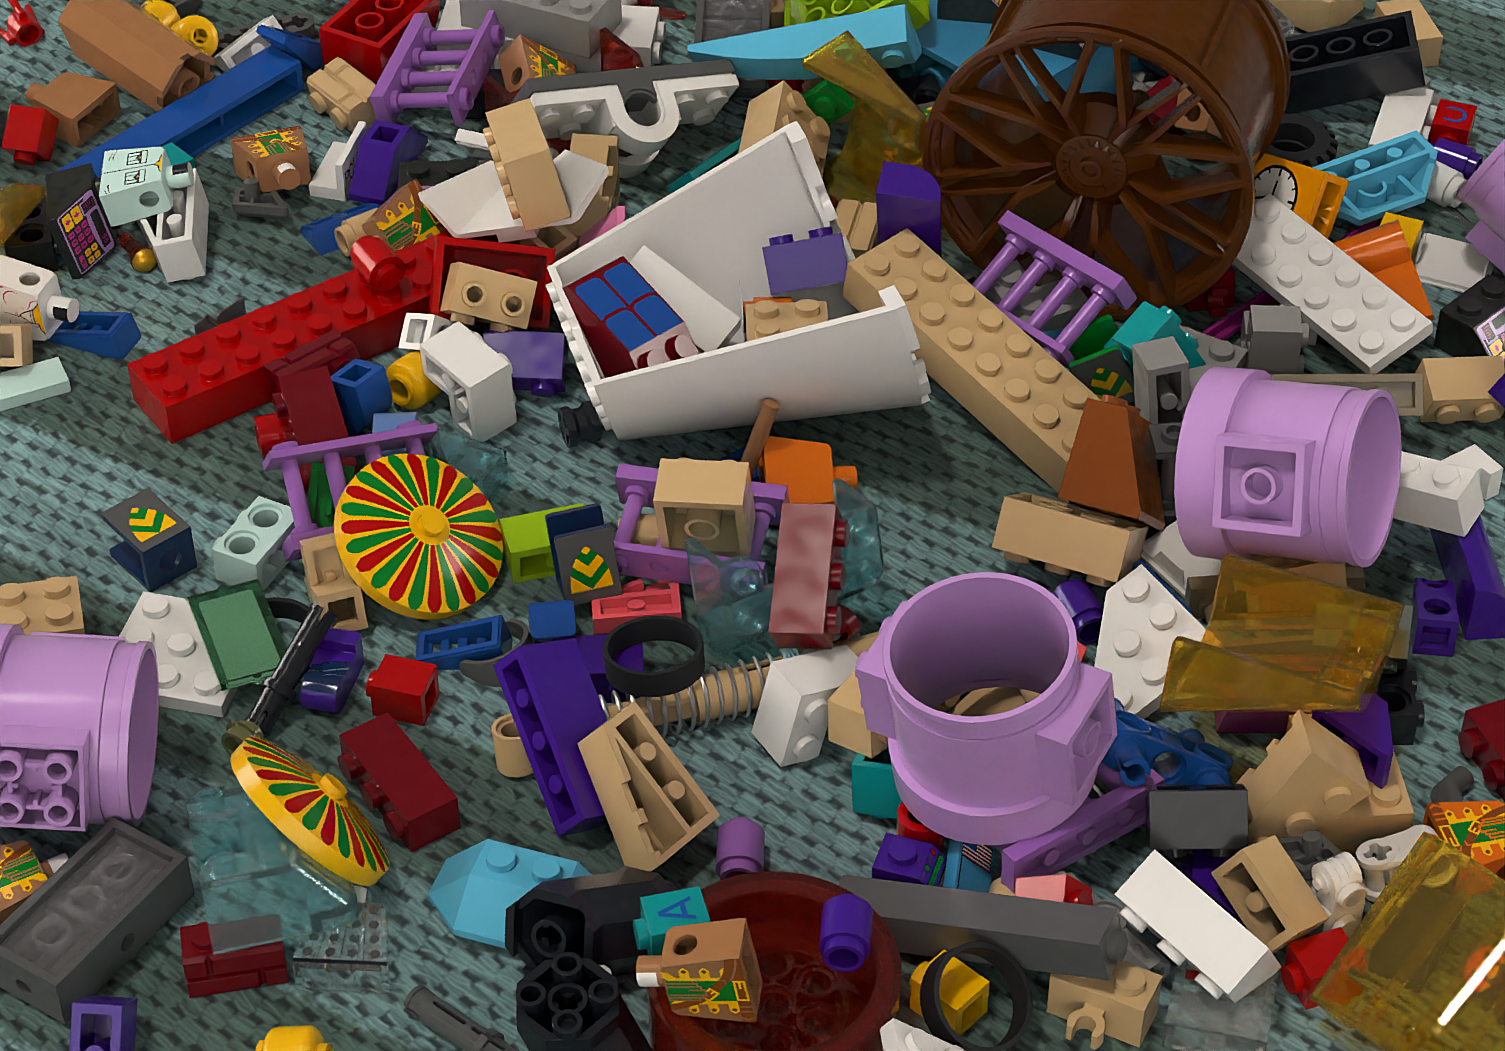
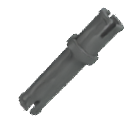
[404,985,518,1051]

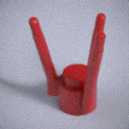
[0,0,45,47]

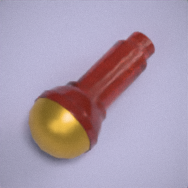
[119,233,157,272]

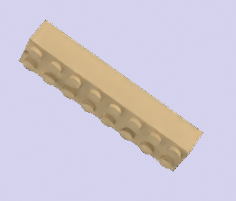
[842,228,1102,494]

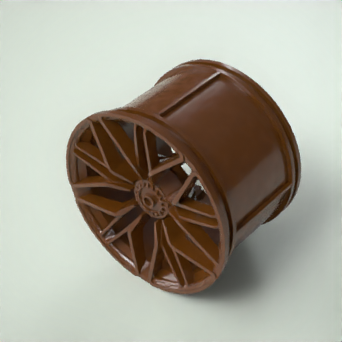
[923,0,1291,320]

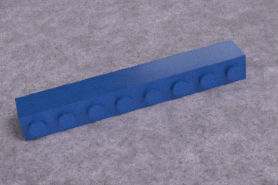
[45,45,304,180]

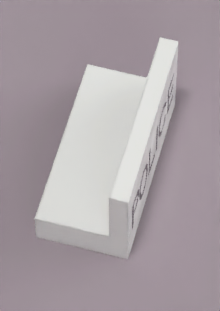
[309,121,367,201]

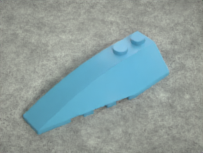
[688,4,922,80]

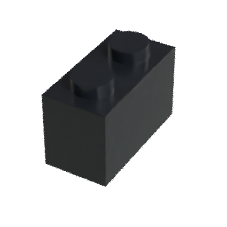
[1145,784,1248,858]

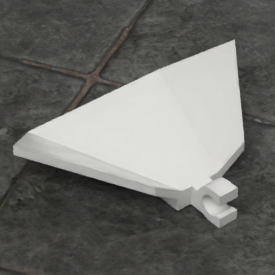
[418,149,609,243]

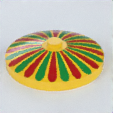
[334,454,503,620]
[230,737,390,886]

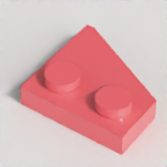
[592,579,682,634]

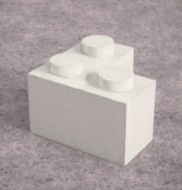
[419,321,517,445]
[751,645,858,767]

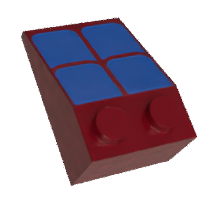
[562,256,699,378]

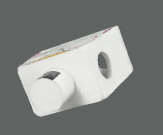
[0,255,79,341]

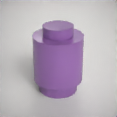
[715,817,765,890]

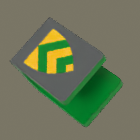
[1069,314,1135,403]

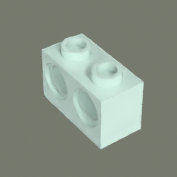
[211,496,295,595]

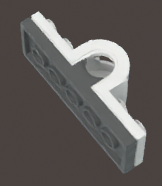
[511,59,739,178]

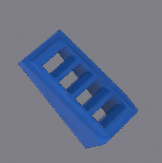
[256,24,323,71]
[49,311,141,359]
[528,600,576,640]
[415,615,512,670]

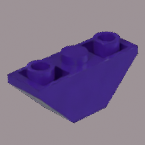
[349,120,428,205]

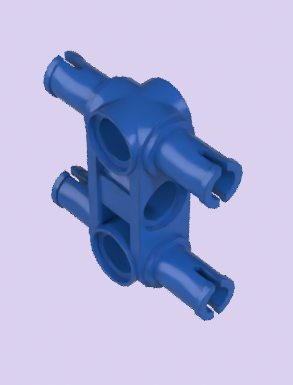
[1101,697,1234,787]

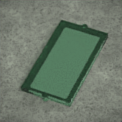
[187,579,287,691]

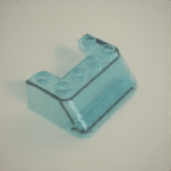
[685,478,884,654]
[184,787,360,955]

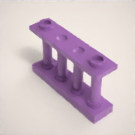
[370,10,505,125]
[972,210,1137,370]
[262,420,438,562]
[613,463,790,595]
[994,763,1165,893]

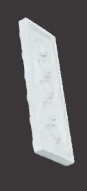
[1232,193,1433,374]

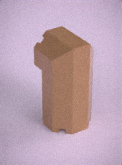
[58,0,215,112]

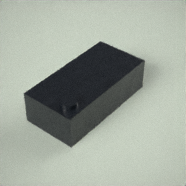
[1284,10,1426,114]

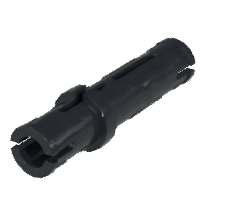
[244,603,337,736]

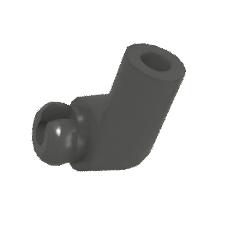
[1430,766,1474,803]

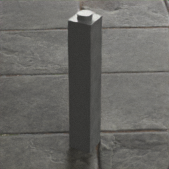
[831,875,1128,981]

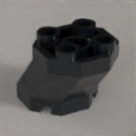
[505,866,678,976]
[516,952,653,1051]

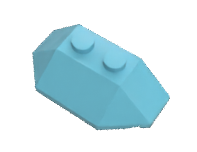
[1312,130,1438,226]
[428,839,592,949]

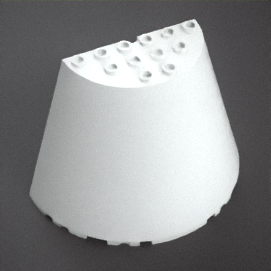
[546,121,931,441]

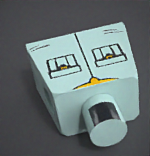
[99,147,194,227]

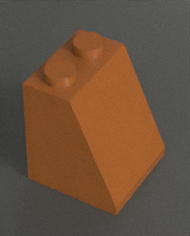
[1058,394,1165,532]

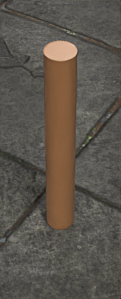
[740,398,780,480]

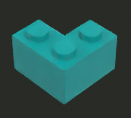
[1103,301,1206,375]

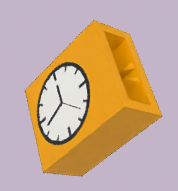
[1253,153,1349,239]

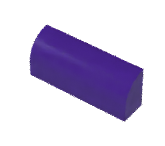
[876,161,942,258]
[1429,515,1505,640]
[493,638,608,837]

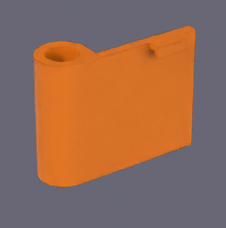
[1333,220,1435,321]

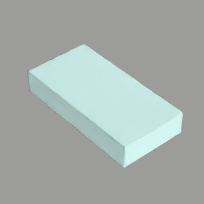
[0,357,71,411]

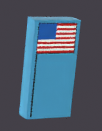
[943,839,996,893]

